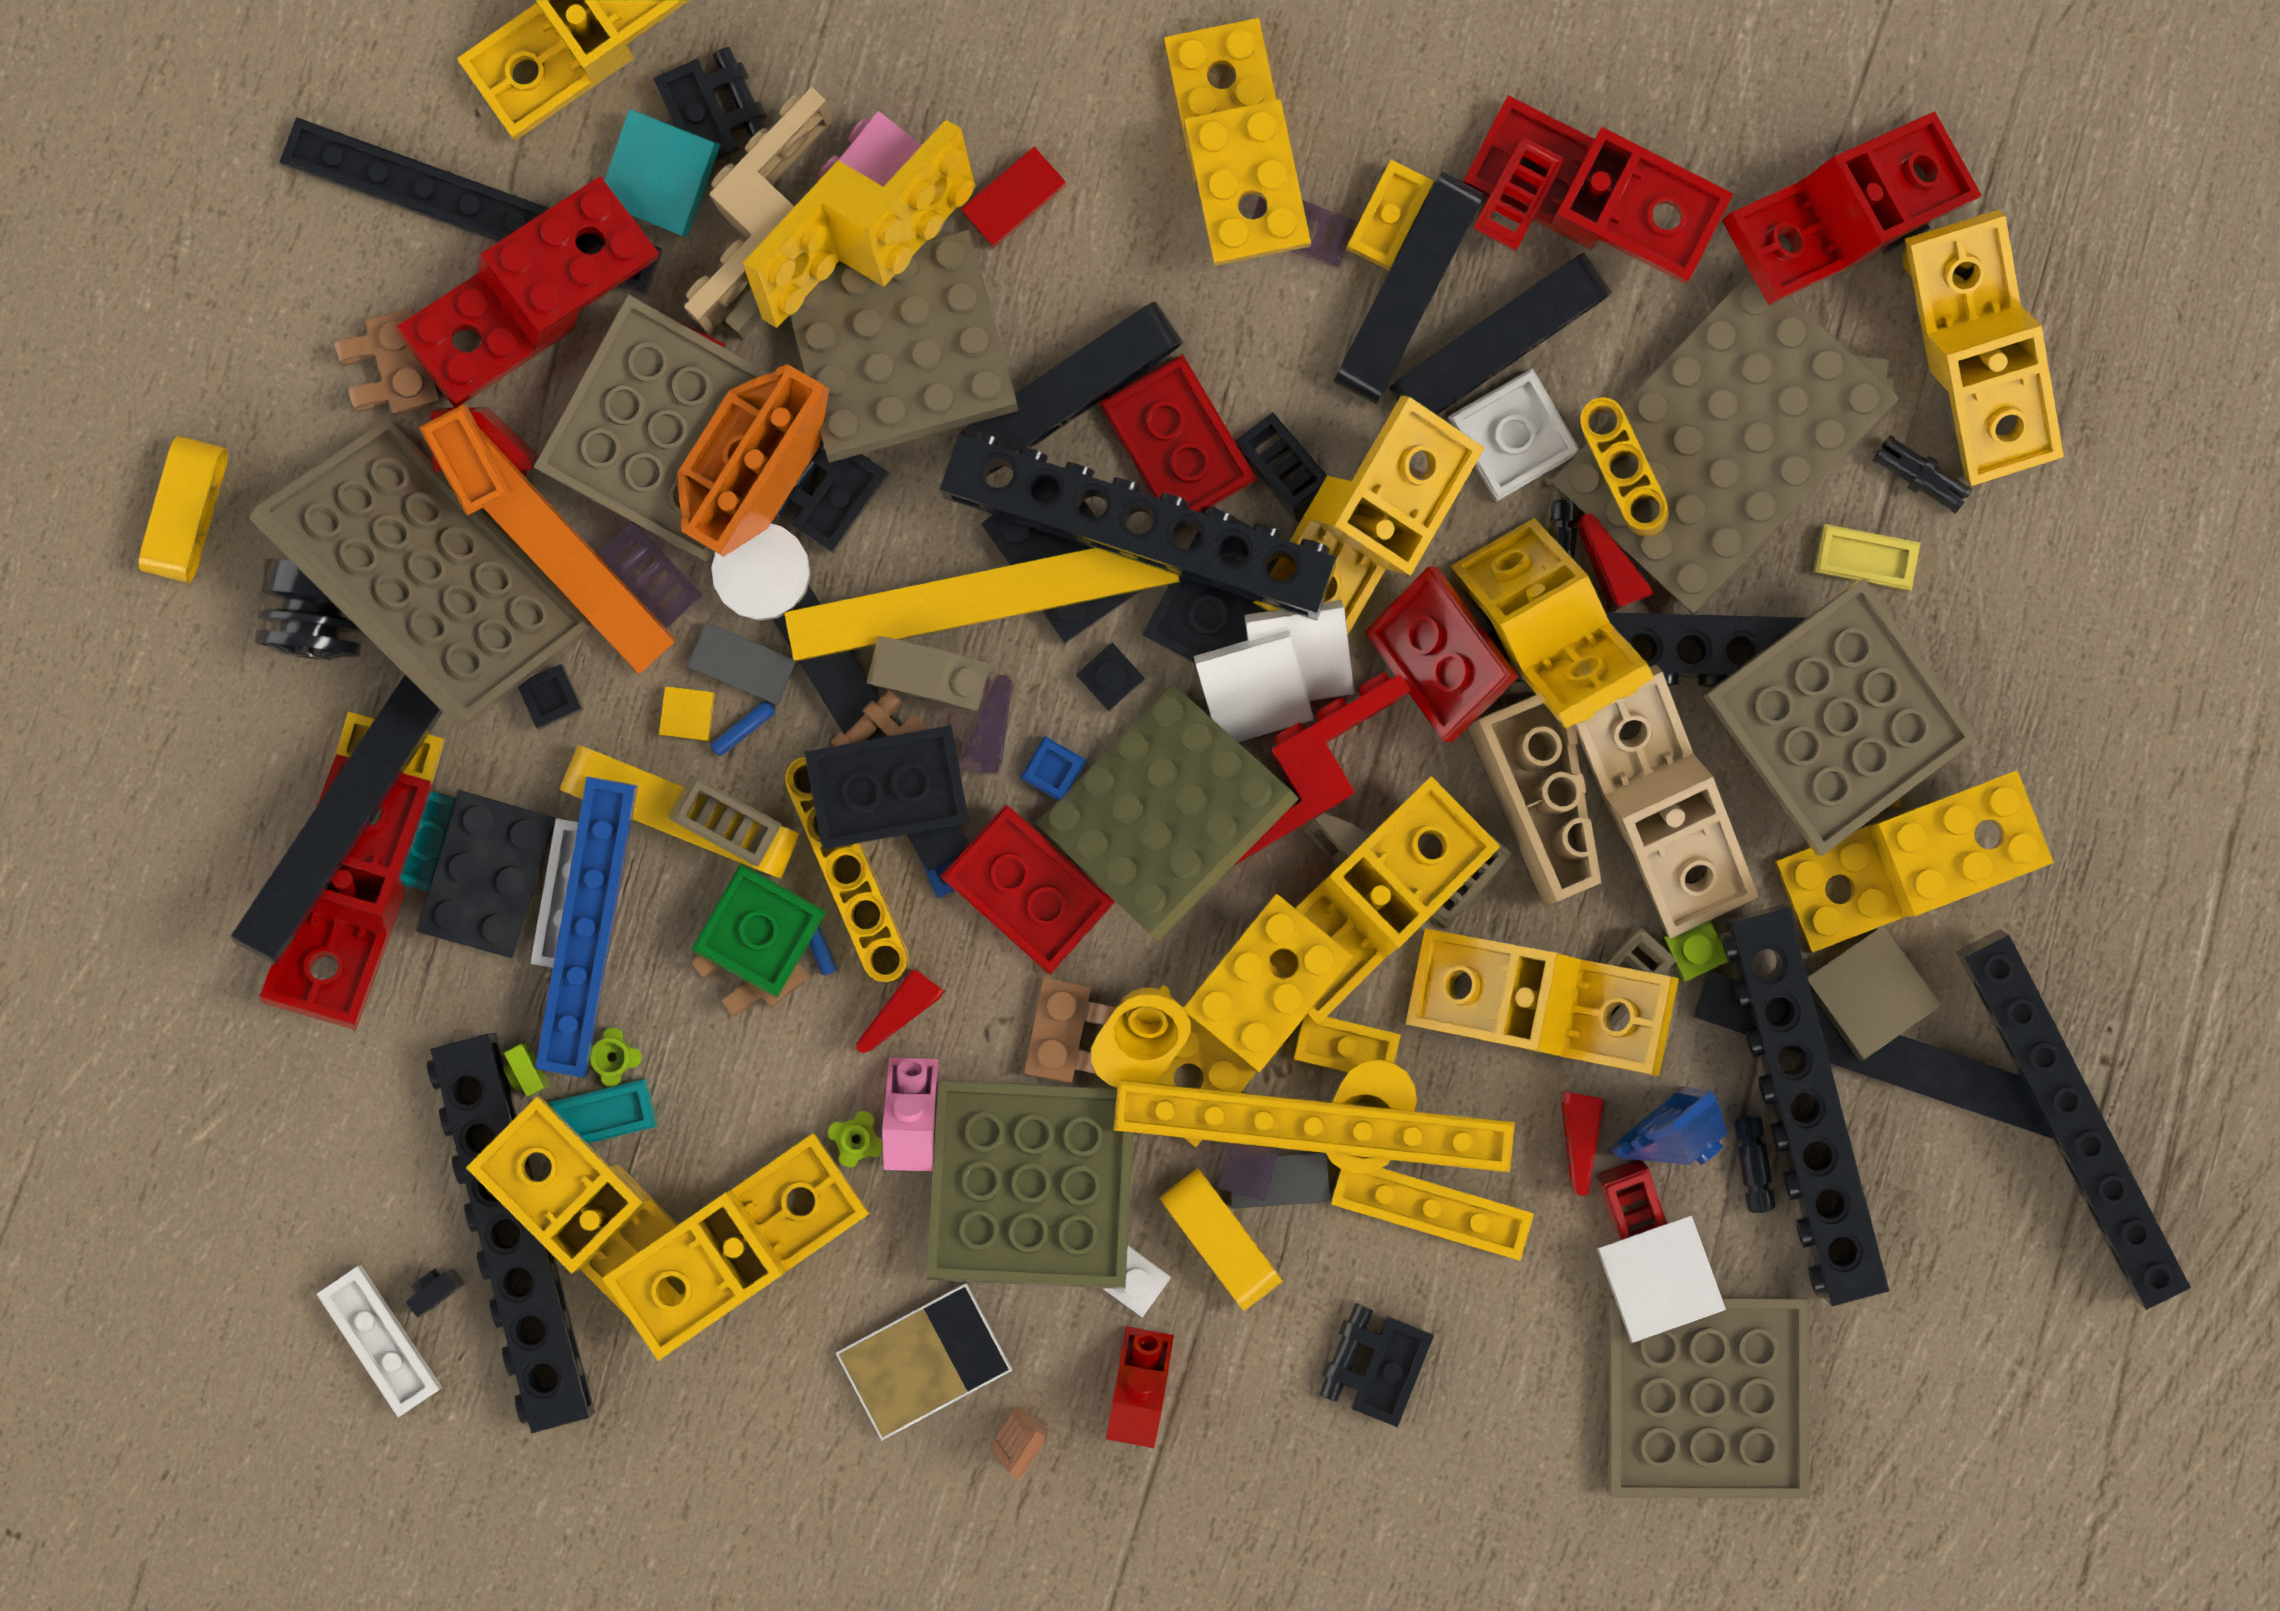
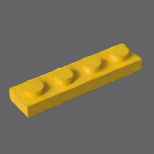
[1330,1168,1534,1261]

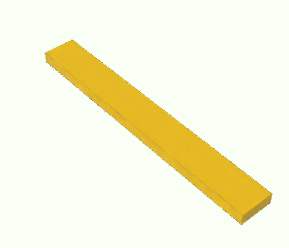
[784,548,1180,661]
[1113,1080,1515,1172]

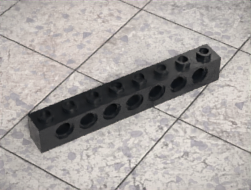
[939,431,1336,621]
[1469,609,1806,687]
[1721,905,1890,1306]
[1956,929,2191,1310]
[427,1033,596,1434]

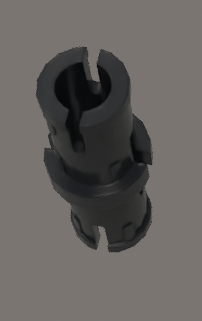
[1873,434,1973,514]

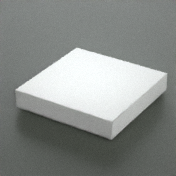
[1447,368,1580,502]
[1244,600,1354,701]
[1193,631,1314,742]
[1597,1216,1726,1343]

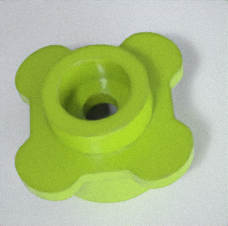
[589,1027,642,1087]
[828,1111,883,1168]

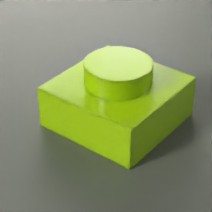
[1662,920,1728,982]
[503,1043,551,1097]

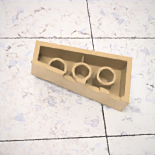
[1468,695,1602,907]

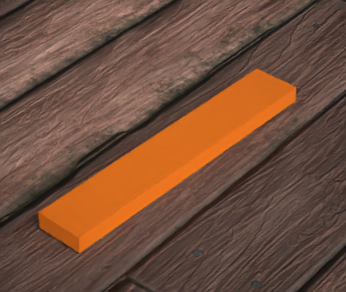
[479,428,677,674]

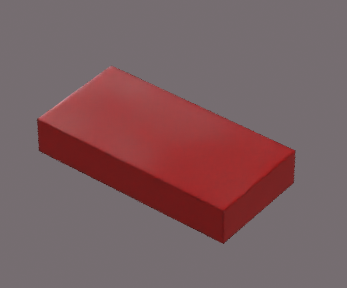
[961,146,1067,249]

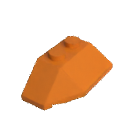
[677,364,829,557]

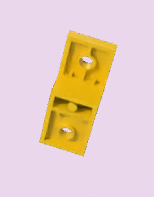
[456,0,690,141]
[1164,18,1311,266]
[743,119,976,328]
[1905,209,2064,486]
[1254,395,1484,636]
[1450,518,1654,729]
[1774,770,2054,953]
[1269,776,1501,1028]
[1153,893,1354,1147]
[1405,928,1679,1076]
[466,1096,686,1317]
[602,1132,870,1361]

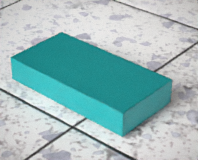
[549,1079,658,1144]

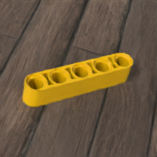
[559,744,800,879]
[785,757,910,982]

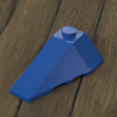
[1608,1086,1728,1165]

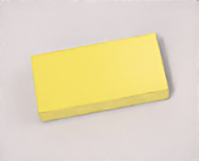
[1813,524,1920,592]

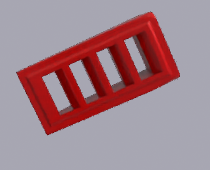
[1473,137,1565,252]
[1575,513,1653,612]
[855,969,947,1054]
[1561,1091,1604,1196]
[1596,1160,1667,1241]

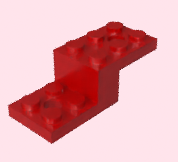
[1463,95,1734,285]
[1721,111,1982,306]
[396,176,659,409]
[1231,672,1411,868]
[259,754,432,1030]

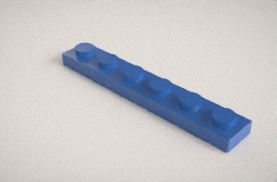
[535,776,638,1078]

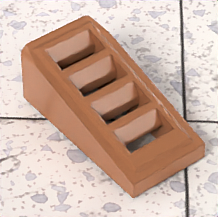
[992,1407,1048,1479]

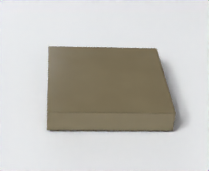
[1808,925,1942,1062]

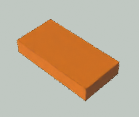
[419,403,513,515]

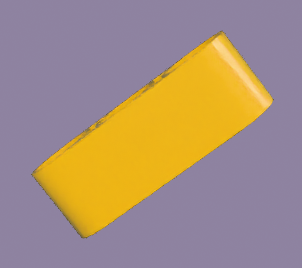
[1580,397,1669,537]
[139,435,228,584]
[1159,1167,1284,1312]

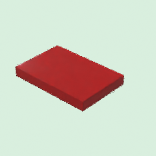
[1099,354,1257,513]
[1364,566,1519,743]
[940,803,1115,975]

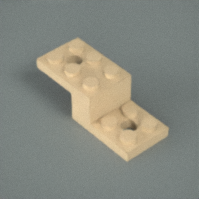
[684,87,834,336]
[1574,665,1759,939]

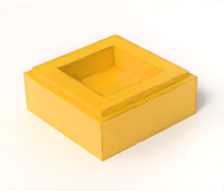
[659,686,715,742]

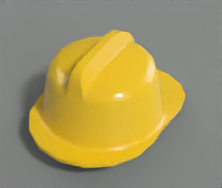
[1091,985,1191,1088]
[1326,1059,1417,1175]

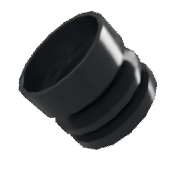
[255,559,362,661]

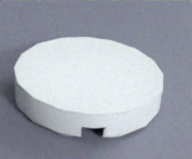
[711,524,811,621]

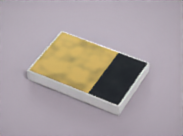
[836,1282,1013,1441]

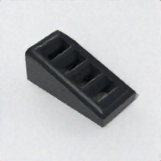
[1235,412,1327,523]

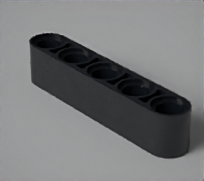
[1333,172,1485,404]
[1389,252,1612,415]
[959,301,1184,475]

